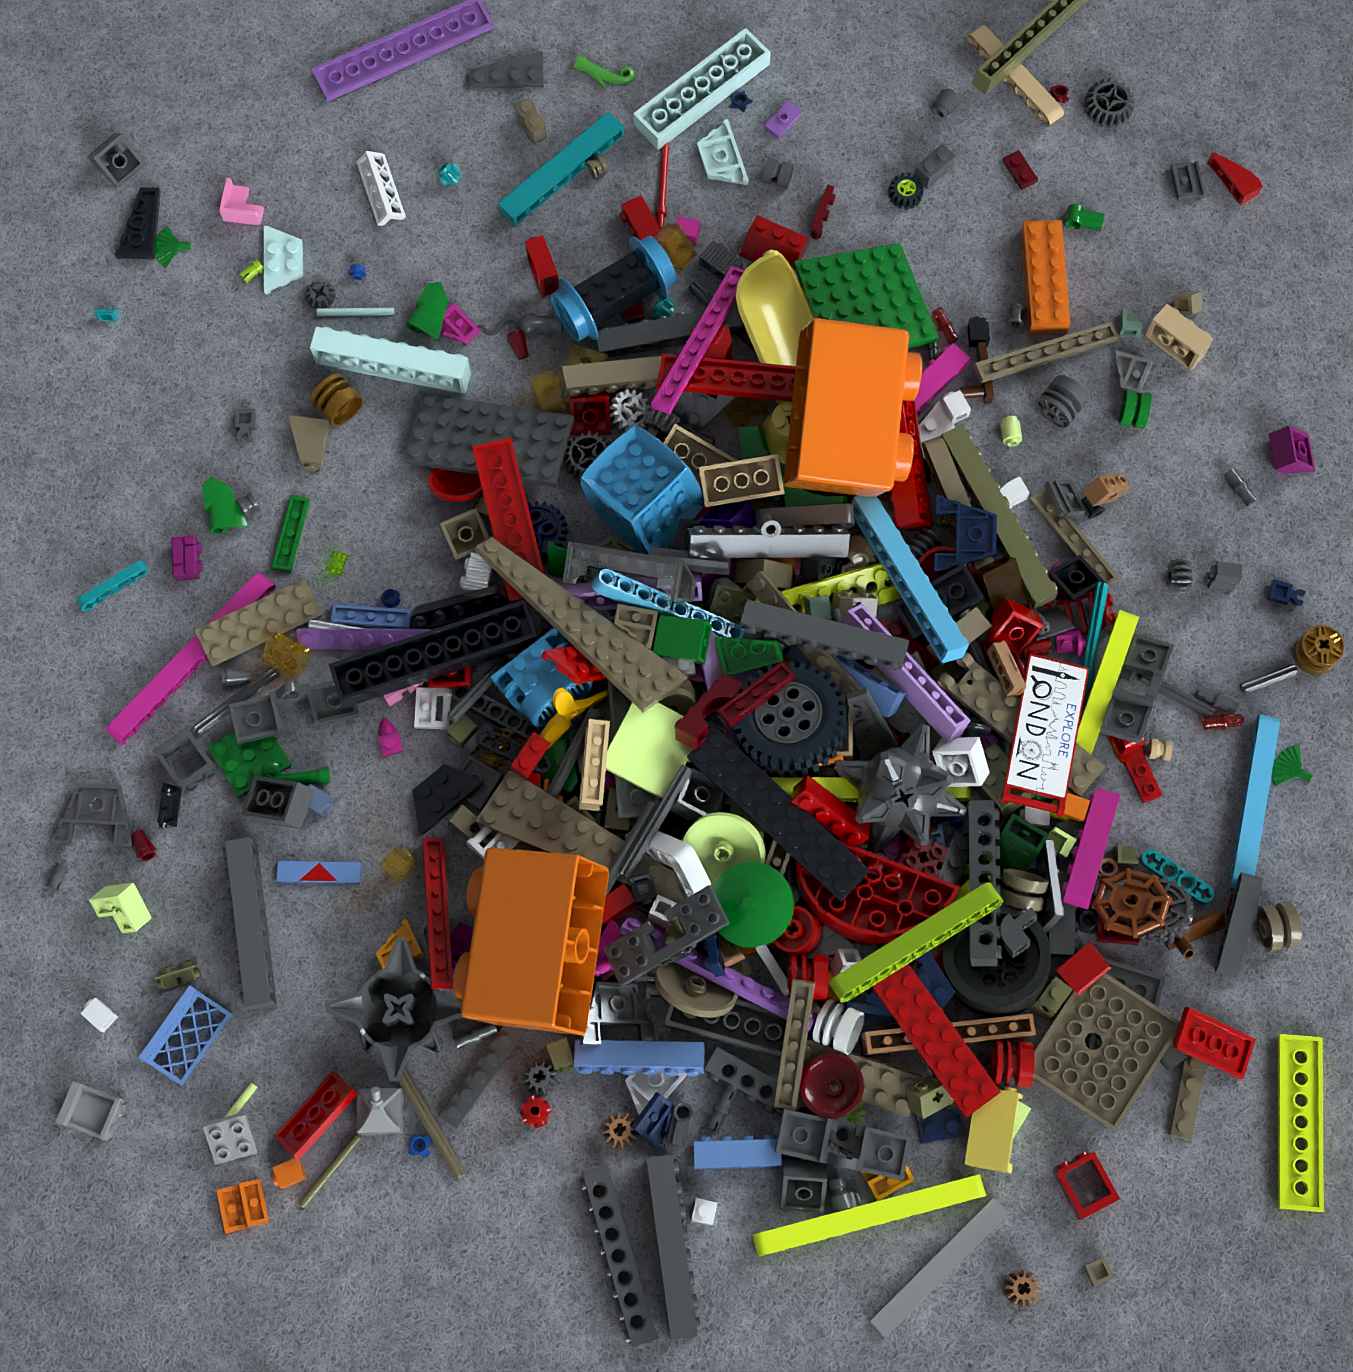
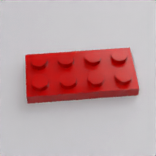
[1172,1007,1256,1079]
[274,1071,358,1160]

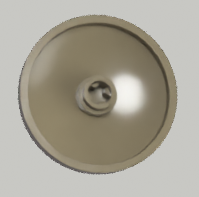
[654,962,738,1018]

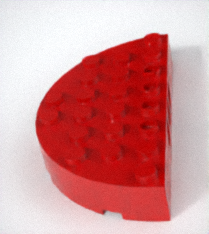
[794,839,960,945]

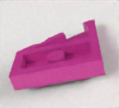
[440,303,481,344]

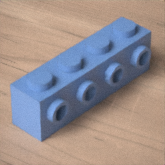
[693,1135,782,1170]

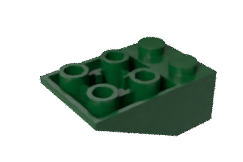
[981,813,1049,883]

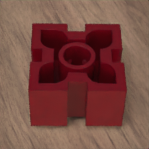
[894,834,949,878]

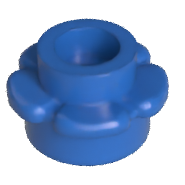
[348,264,366,280]

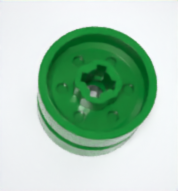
[1119,390,1152,429]

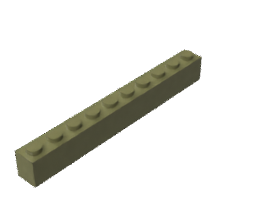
[971,0,1089,95]
[941,425,1058,610]

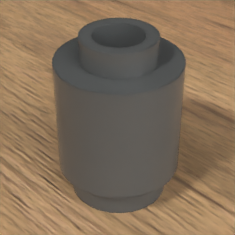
[932,89,958,118]

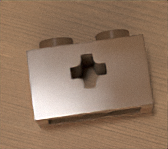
[1083,472,1130,506]

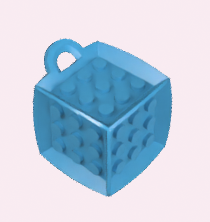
[580,425,704,554]

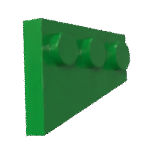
[714,637,784,676]

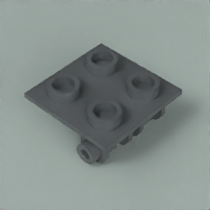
[1027,605,1075,641]

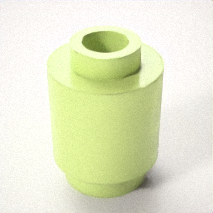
[1000,416,1022,447]

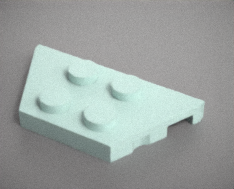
[697,119,749,185]
[264,226,303,294]

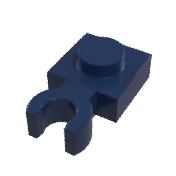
[1267,579,1306,606]

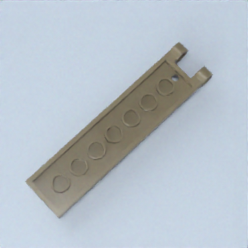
[936,652,1106,797]

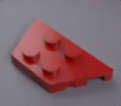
[541,645,605,685]

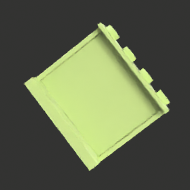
[606,702,693,799]

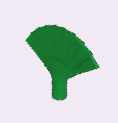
[155,226,191,268]
[1272,746,1313,786]

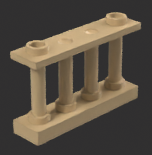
[579,719,610,811]

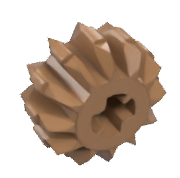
[602,1112,637,1150]
[1003,1269,1042,1308]

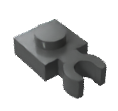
[235,409,256,443]

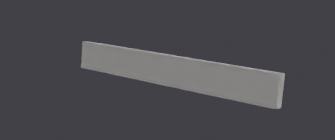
[869,1197,1009,1338]

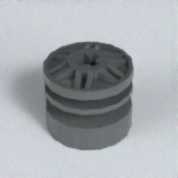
[1036,375,1089,428]

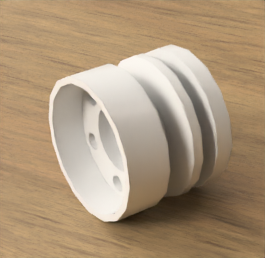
[813,999,865,1055]

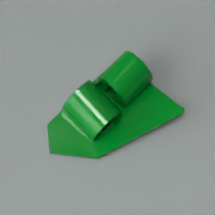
[406,282,448,341]
[202,476,248,534]
[538,738,580,793]

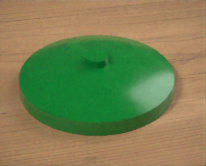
[713,862,794,948]

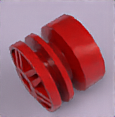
[787,954,828,1000]
[990,1040,1035,1087]

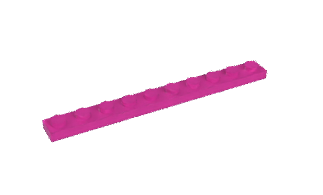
[651,266,745,414]

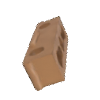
[986,640,1027,697]

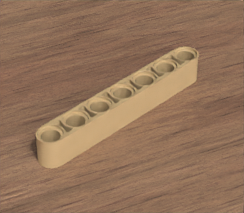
[967,25,1064,126]

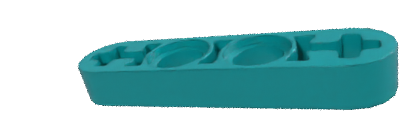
[76,560,149,611]
[1140,849,1214,904]

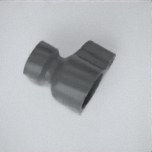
[827,1178,863,1213]

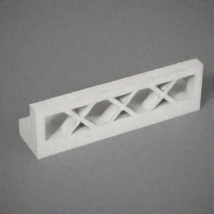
[356,151,406,226]

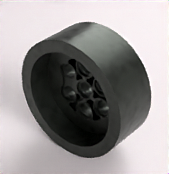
[943,903,1051,1018]

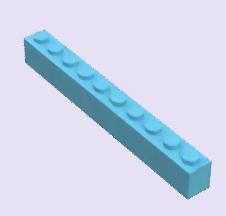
[851,496,969,663]

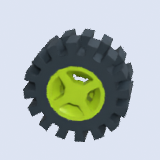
[889,173,924,210]

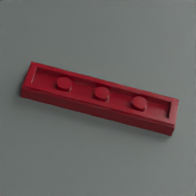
[717,661,796,728]

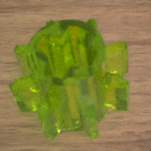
[843,1102,867,1123]

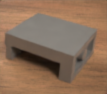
[55,1081,126,1141]

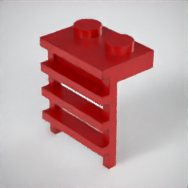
[1057,590,1117,636]

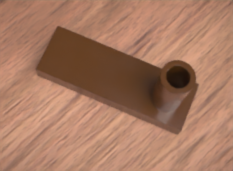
[960,342,994,403]
[1165,908,1226,959]

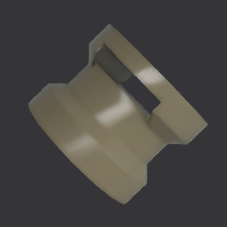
[586,155,608,179]

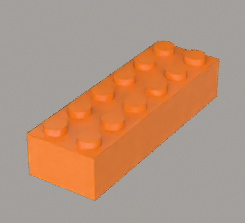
[1020,220,1070,335]

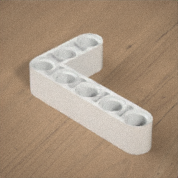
[623,831,712,897]

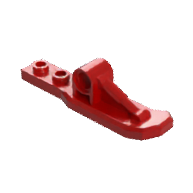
[1103,694,1163,804]

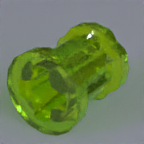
[326,551,349,576]

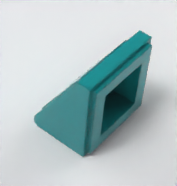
[94,308,119,321]

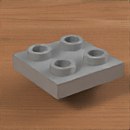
[203,1111,258,1165]

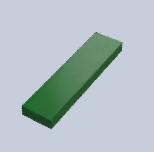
[271,495,311,573]

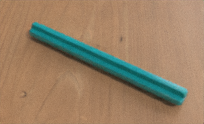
[1082,582,1108,702]

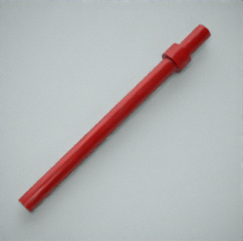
[655,142,669,230]

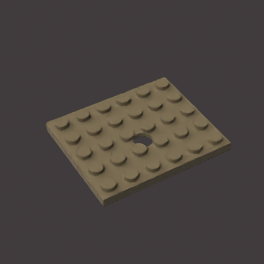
[1033,973,1180,1132]

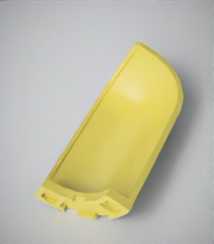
[736,250,813,404]

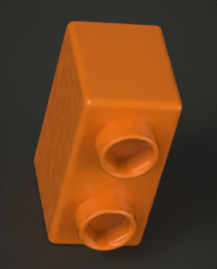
[784,318,922,497]
[453,848,609,1035]

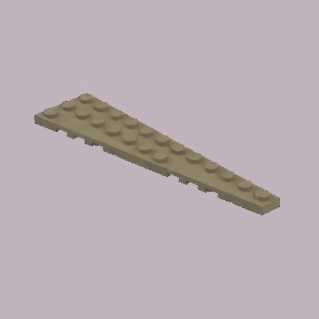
[475,537,688,713]
[475,770,688,904]

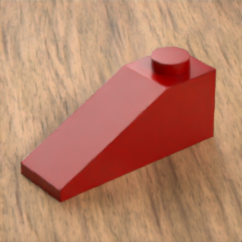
[1207,152,1263,205]

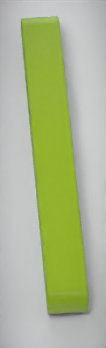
[829,882,1003,1002]

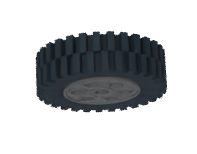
[733,661,848,778]

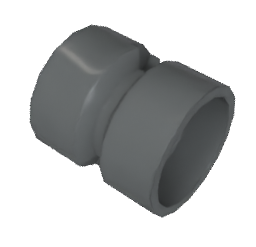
[762,158,794,189]

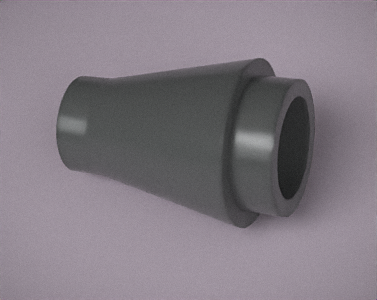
[222,667,251,687]

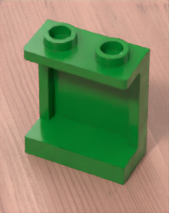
[651,615,712,665]

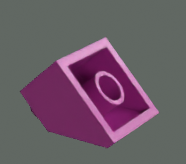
[1268,426,1316,474]

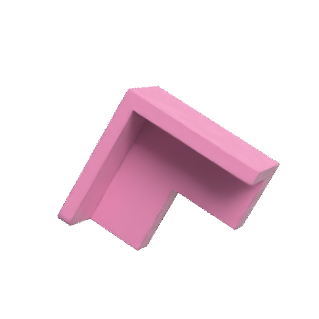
[219,178,264,226]

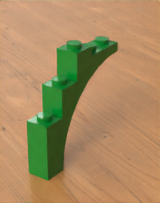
[739,426,848,507]

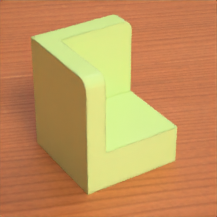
[1047,827,1077,859]

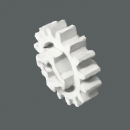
[609,389,651,432]

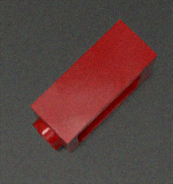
[525,235,559,297]
[1053,1150,1120,1220]

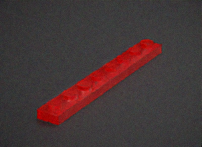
[422,838,453,989]

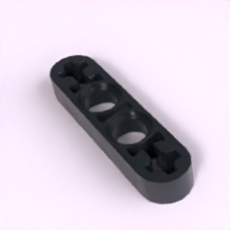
[476,728,551,774]

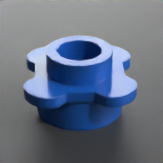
[409,1134,431,1157]

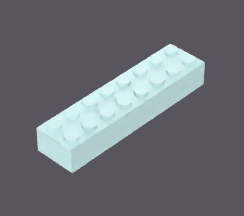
[633,28,770,150]
[310,327,471,394]

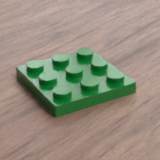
[208,730,292,798]

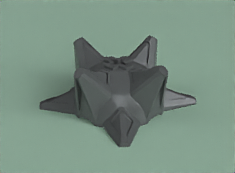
[834,723,967,853]
[326,937,463,1081]

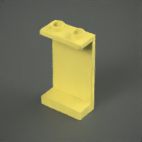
[965,1087,1023,1173]

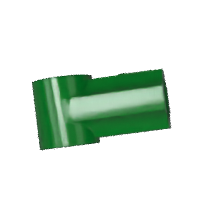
[1064,204,1104,231]

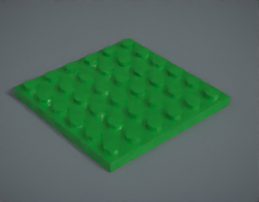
[793,243,939,348]

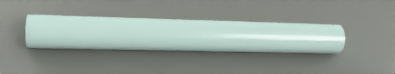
[317,308,394,316]

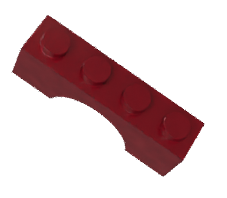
[674,674,742,751]

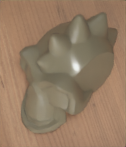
[841,533,877,574]

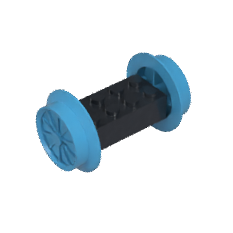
[550,236,677,342]

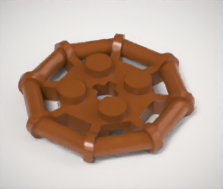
[1091,868,1172,938]

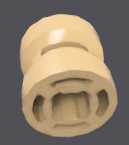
[1148,738,1173,761]

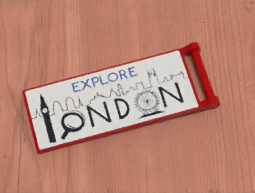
[1001,654,1089,817]

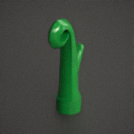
[262,762,330,786]

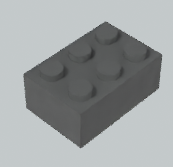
[241,776,314,829]

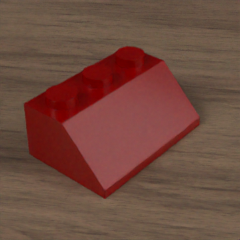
[740,215,808,272]

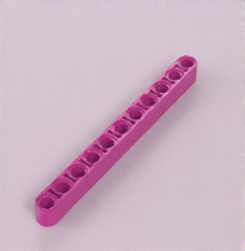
[106,572,275,745]

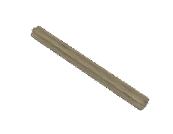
[398,1068,466,1179]

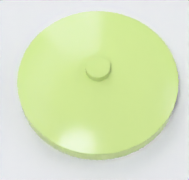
[683,812,766,886]

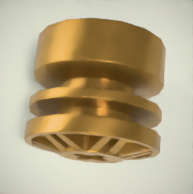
[310,373,363,426]
[1293,625,1345,675]

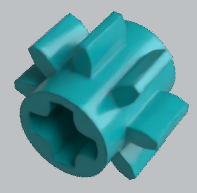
[438,162,461,186]
[652,297,676,318]

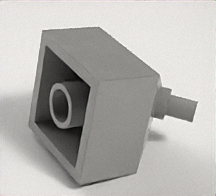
[357,1087,403,1135]

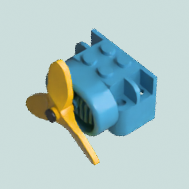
[491,627,609,749]

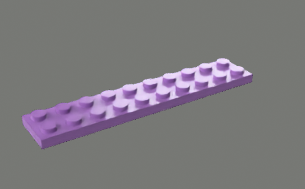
[311,0,494,102]

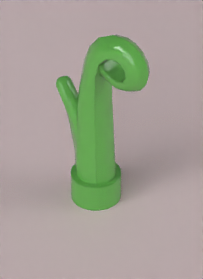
[574,55,635,88]

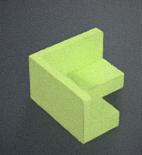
[89,883,151,933]

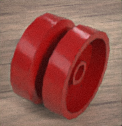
[774,906,823,956]

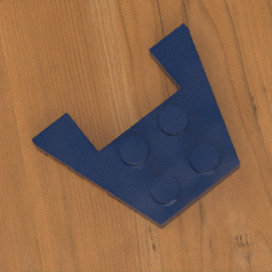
[934,495,997,573]
[866,951,956,1010]

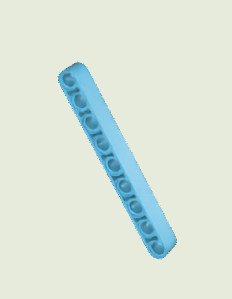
[592,569,745,638]
[1228,714,1280,889]

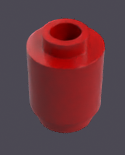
[1021,637,1051,659]

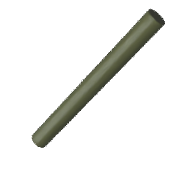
[299,1134,361,1208]

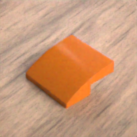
[216,1179,269,1234]

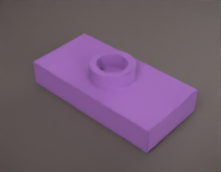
[764,101,802,139]

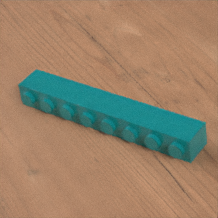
[498,112,625,227]

